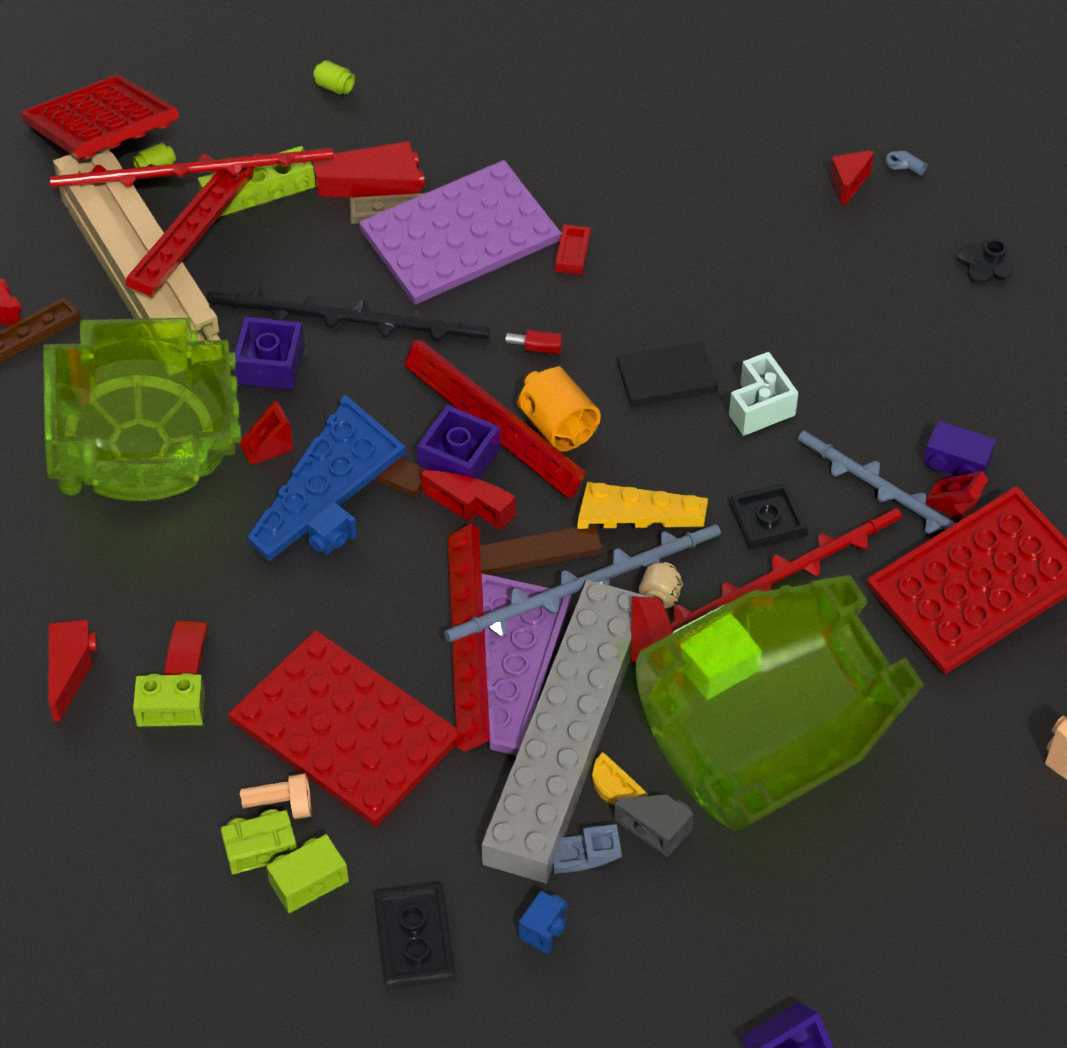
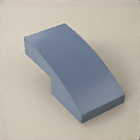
[553,824,622,874]

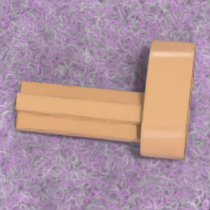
[240,773,312,819]

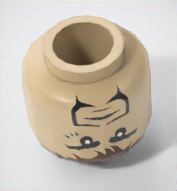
[639,563,684,609]

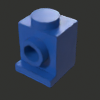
[307,502,357,556]
[519,891,568,955]

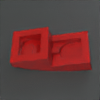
[164,620,208,675]

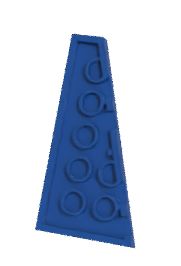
[248,394,406,562]

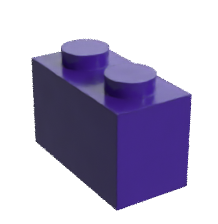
[923,420,996,476]

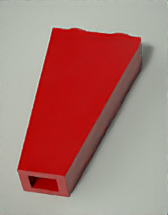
[312,141,425,198]

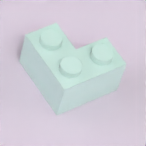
[729,352,798,436]

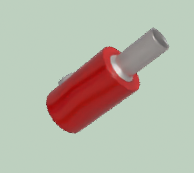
[506,330,563,355]

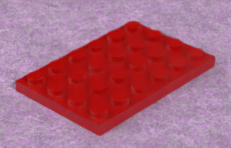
[20,74,179,159]
[866,486,1067,675]
[228,630,460,828]

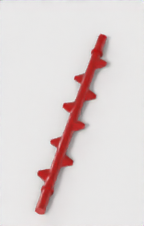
[50,148,334,188]
[670,508,902,631]

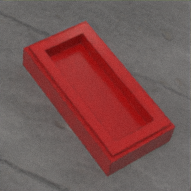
[555,224,591,275]

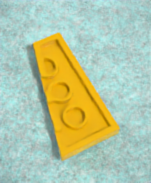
[577,482,708,529]

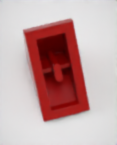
[829,151,874,206]
[239,401,293,464]

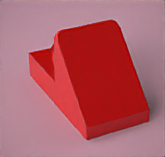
[926,471,989,520]

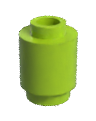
[314,60,355,94]
[133,143,176,168]

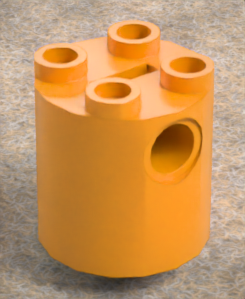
[516,366,601,452]

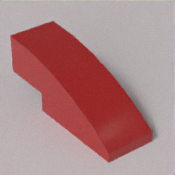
[421,470,516,531]
[631,596,681,695]

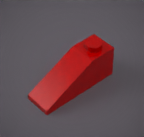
[49,620,98,722]

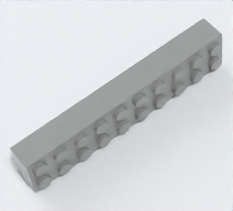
[482,580,647,884]

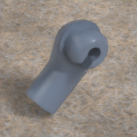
[886,151,927,176]

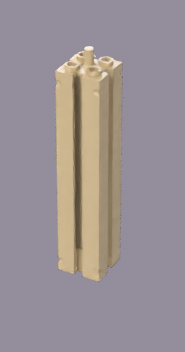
[53,148,223,377]

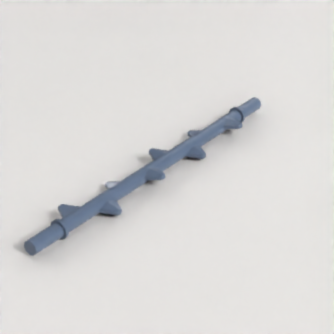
[798,430,956,535]
[444,524,721,643]

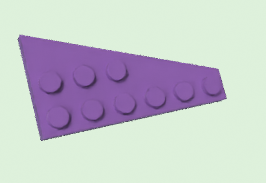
[482,574,572,756]

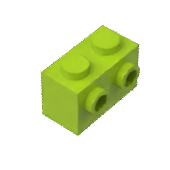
[133,673,205,727]

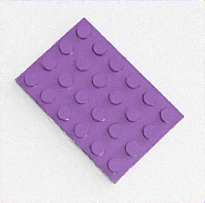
[359,160,561,305]

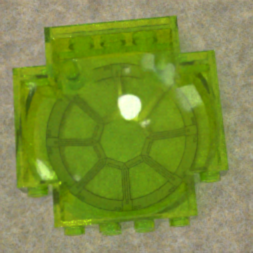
[43,318,241,501]

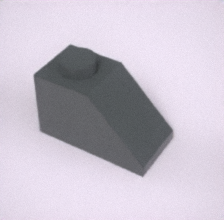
[614,795,694,858]

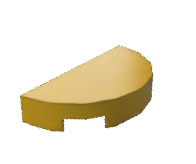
[592,752,648,805]

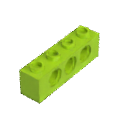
[198,146,316,217]

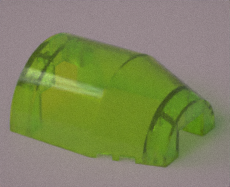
[636,575,924,830]

